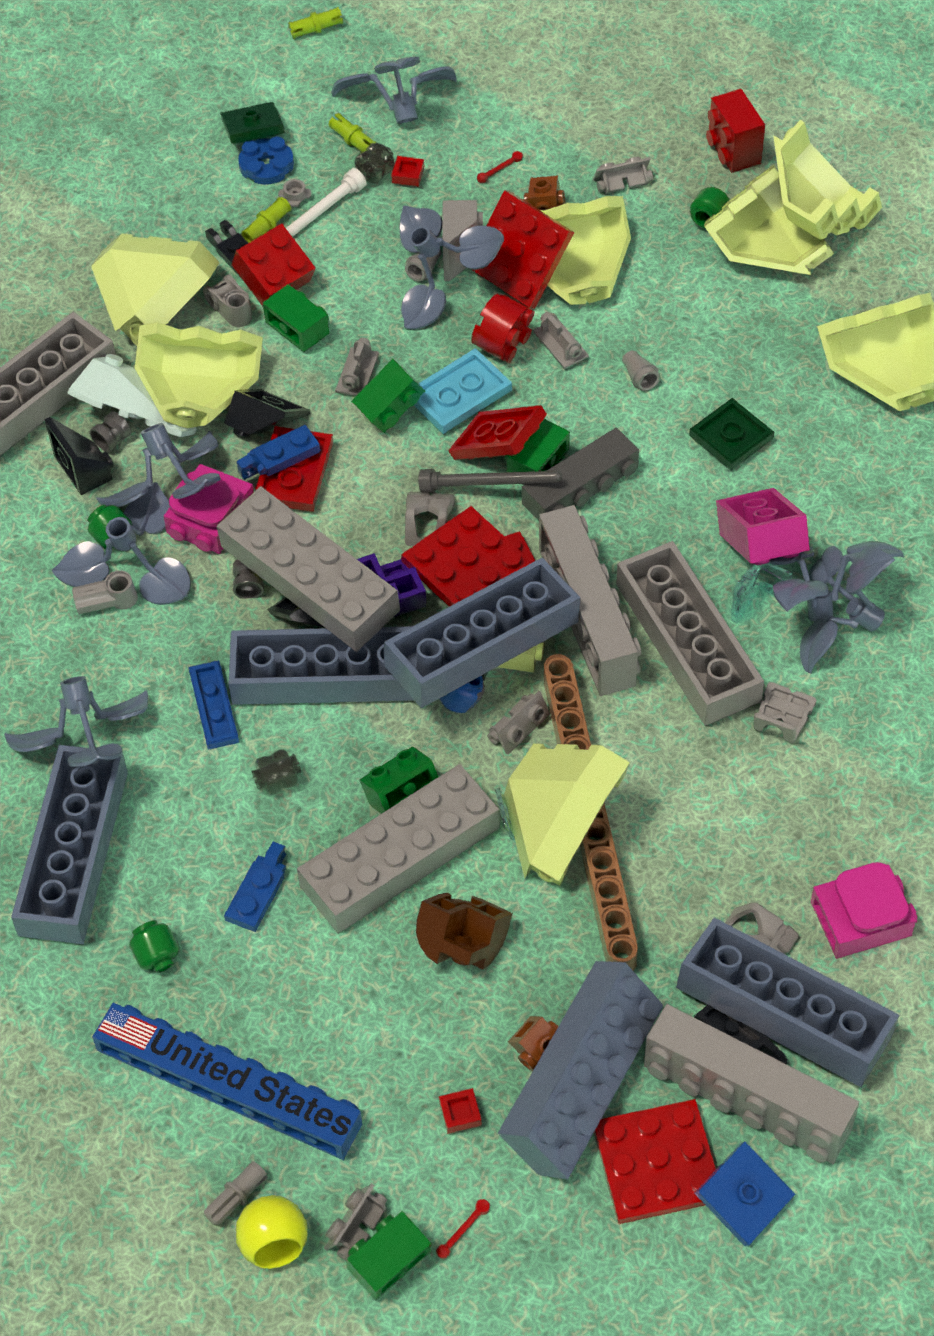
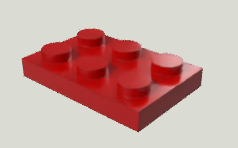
[448,405,547,460]
[255,426,333,512]

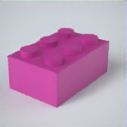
[716,488,810,565]

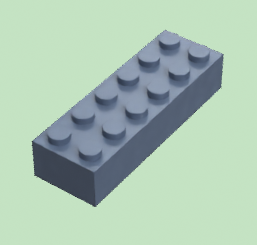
[384,558,580,708]
[229,626,414,705]
[11,745,128,944]
[676,917,899,1087]
[498,961,663,1179]

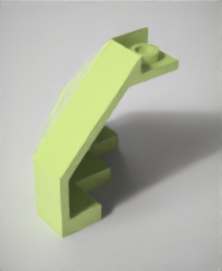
[773,120,882,239]
[704,164,834,275]
[540,196,631,305]
[91,233,220,346]
[817,293,934,411]
[135,322,263,429]
[504,744,630,886]

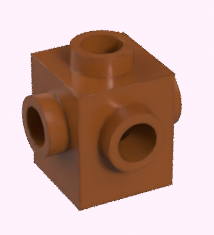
[524,175,565,210]
[508,1016,558,1072]

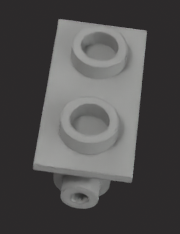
[593,157,653,194]
[533,312,589,369]
[335,338,379,396]
[487,691,550,755]
[323,1184,387,1261]

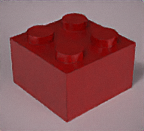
[706,88,765,173]
[232,223,316,307]

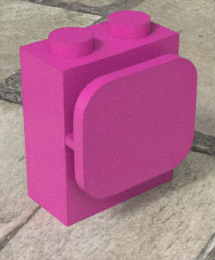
[164,464,254,554]
[810,862,917,959]

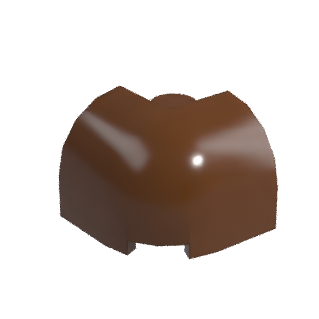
[416,892,513,970]

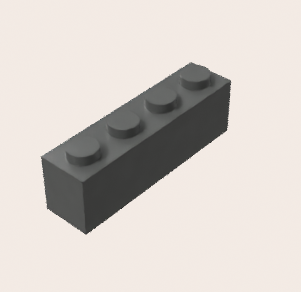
[522,427,639,521]

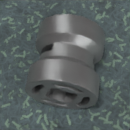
[89,411,131,453]
[233,559,264,599]

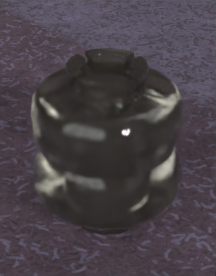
[354,143,395,184]
[251,749,302,795]

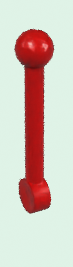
[477,151,523,183]
[436,1199,490,1259]

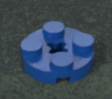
[238,137,294,185]

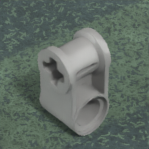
[203,275,252,327]

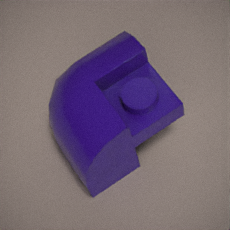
[357,553,427,617]

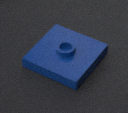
[694,1141,795,1246]

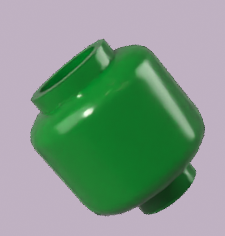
[690,187,730,229]
[87,504,133,549]
[129,920,180,973]

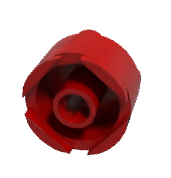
[471,293,535,363]

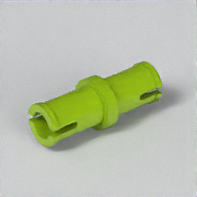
[288,7,343,39]
[328,113,379,158]
[241,197,292,243]

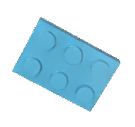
[414,348,512,434]

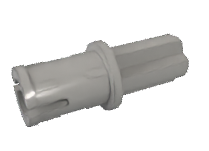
[204,1161,268,1225]

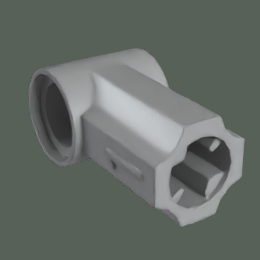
[72,570,138,615]

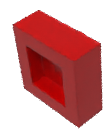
[391,156,425,187]
[439,1088,482,1134]

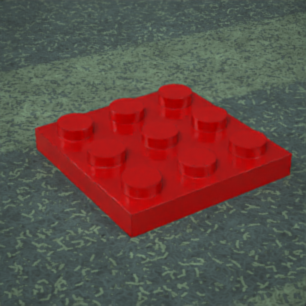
[471,190,575,309]
[401,506,533,607]
[594,1099,716,1224]

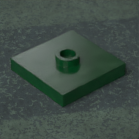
[221,102,285,144]
[689,398,774,470]

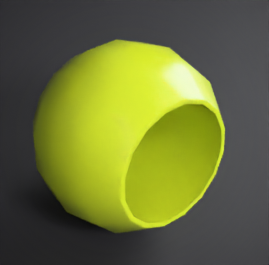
[236,1195,308,1269]

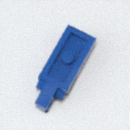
[236,425,320,480]
[224,841,286,932]

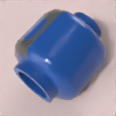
[439,676,485,713]

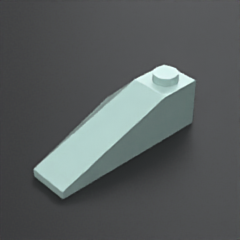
[68,354,197,437]

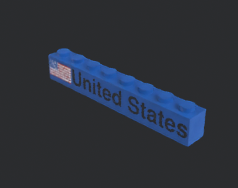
[92,1002,362,1160]

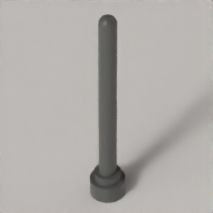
[418,469,562,493]

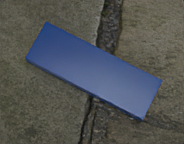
[188,660,239,750]

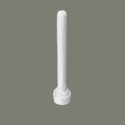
[286,168,367,237]

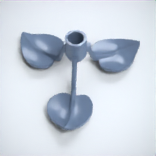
[331,57,456,124]
[400,206,504,330]
[96,423,221,507]
[52,482,191,605]
[768,541,904,622]
[800,545,895,674]
[5,676,148,767]

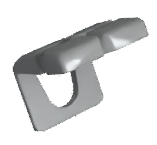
[405,492,455,546]
[754,682,817,743]
[725,903,798,954]

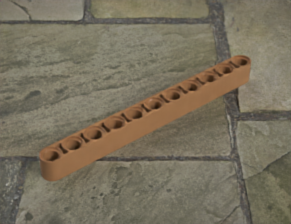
[544,654,638,971]

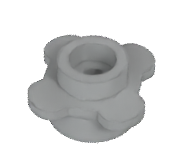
[278,179,312,207]

